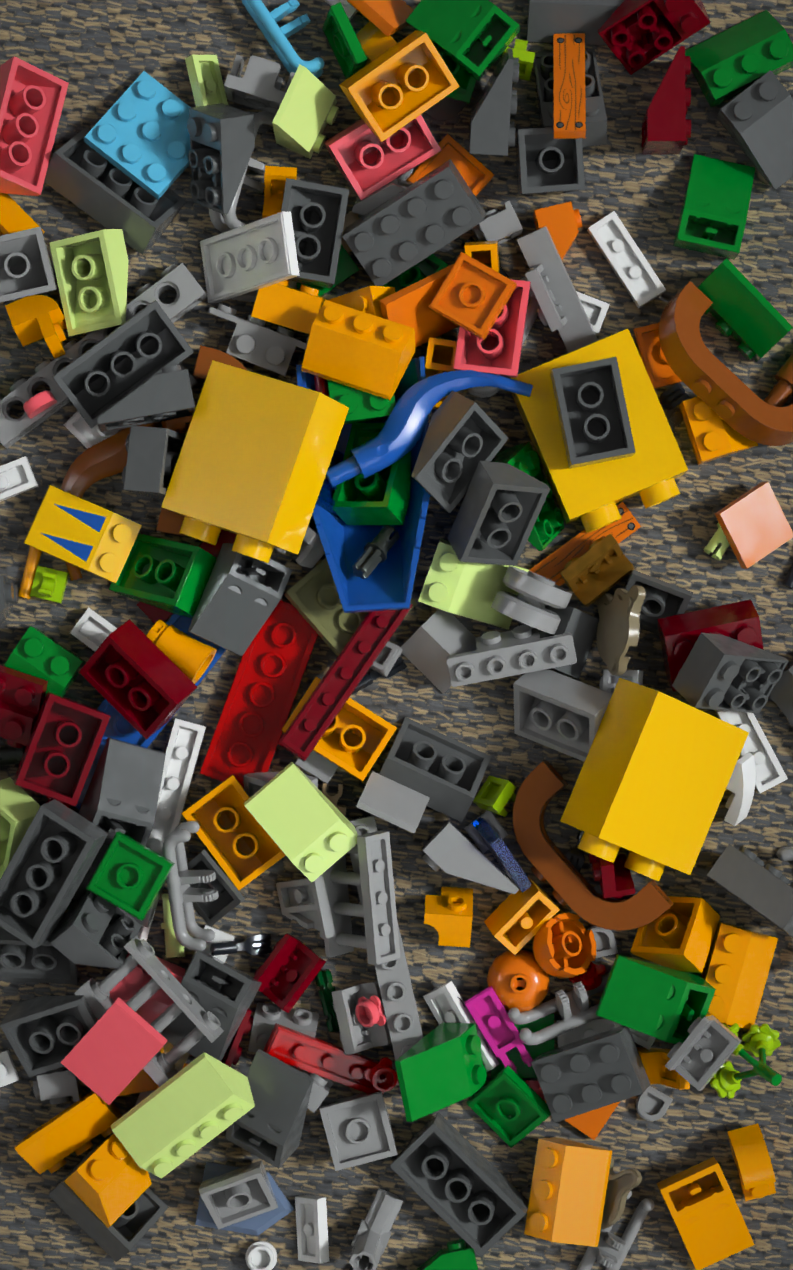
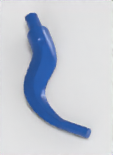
[326,370,533,487]

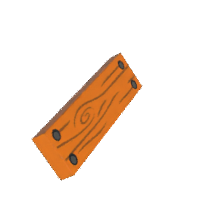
[553,33,586,139]
[530,501,641,586]

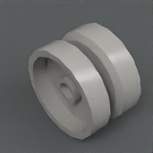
[491,565,572,635]

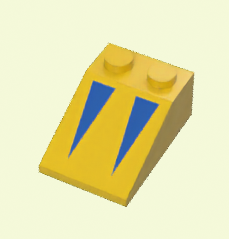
[23,485,142,583]

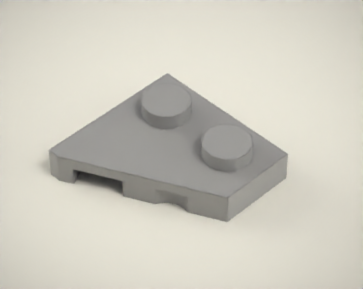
[276,875,336,939]

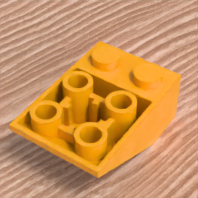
[656,1157,755,1270]

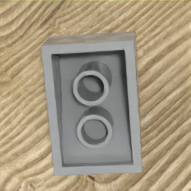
[422,821,519,894]

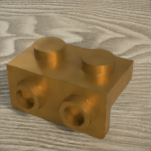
[560,534,634,607]

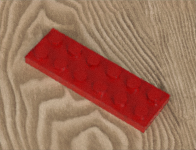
[200,600,318,789]

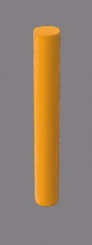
[18,546,42,599]

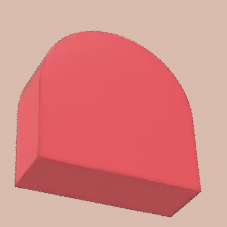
[23,390,57,419]

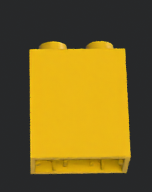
[510,329,688,533]
[161,360,349,563]
[560,678,749,881]

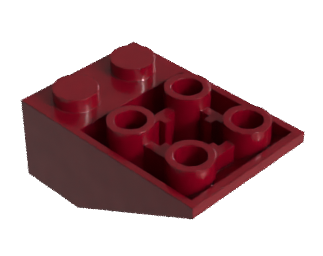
[598,0,710,75]
[642,46,691,155]

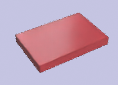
[60,997,168,1105]

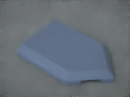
[195,1162,295,1236]

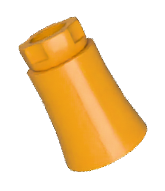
[146,620,217,684]

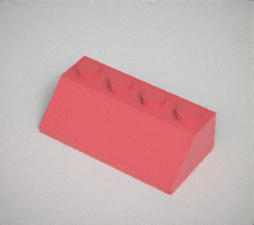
[0,56,69,196]

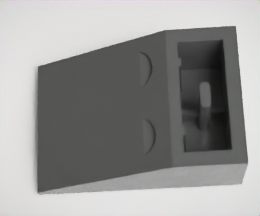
[469,48,519,156]
[533,48,607,147]
[187,103,255,214]
[188,543,292,656]
[672,632,789,713]
[78,737,166,846]
[163,951,262,1061]
[225,1049,314,1169]

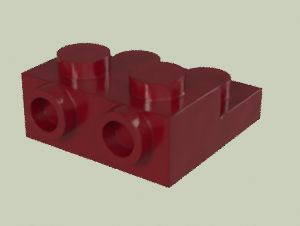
[0,665,48,748]

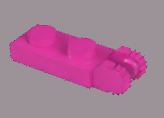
[464,986,533,1074]

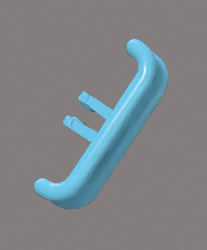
[241,0,325,78]

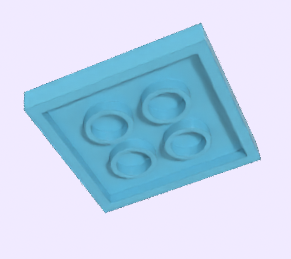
[84,71,191,200]

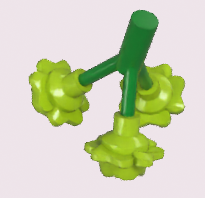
[710,1023,782,1099]

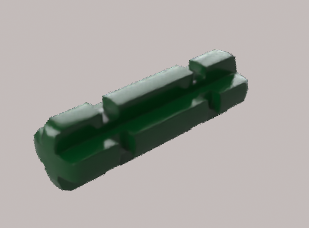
[314,969,340,1032]

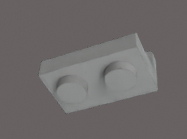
[331,981,391,1055]
[248,1002,319,1052]
[665,1015,742,1091]

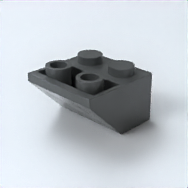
[50,890,142,969]

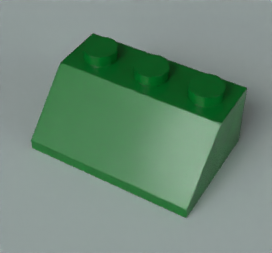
[685,10,793,108]
[697,258,793,362]

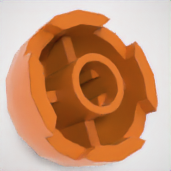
[532,912,596,979]
[486,949,550,1012]

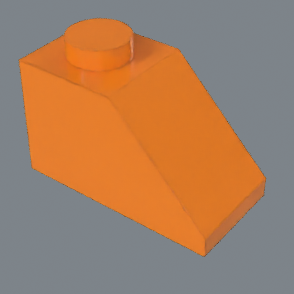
[533,201,582,261]

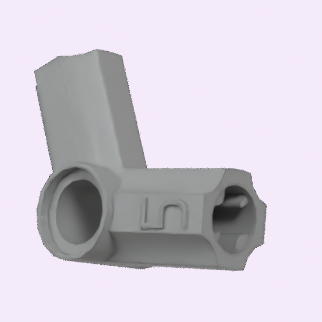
[349,1188,403,1270]

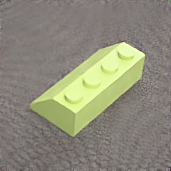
[111,1052,255,1179]

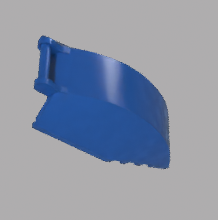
[296,356,430,613]

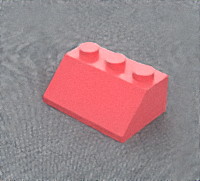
[324,115,441,200]
[453,279,531,378]

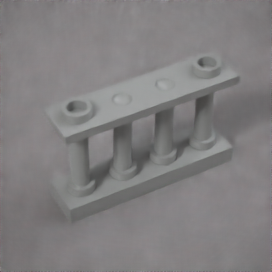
[320,830,401,965]
[74,936,224,1087]

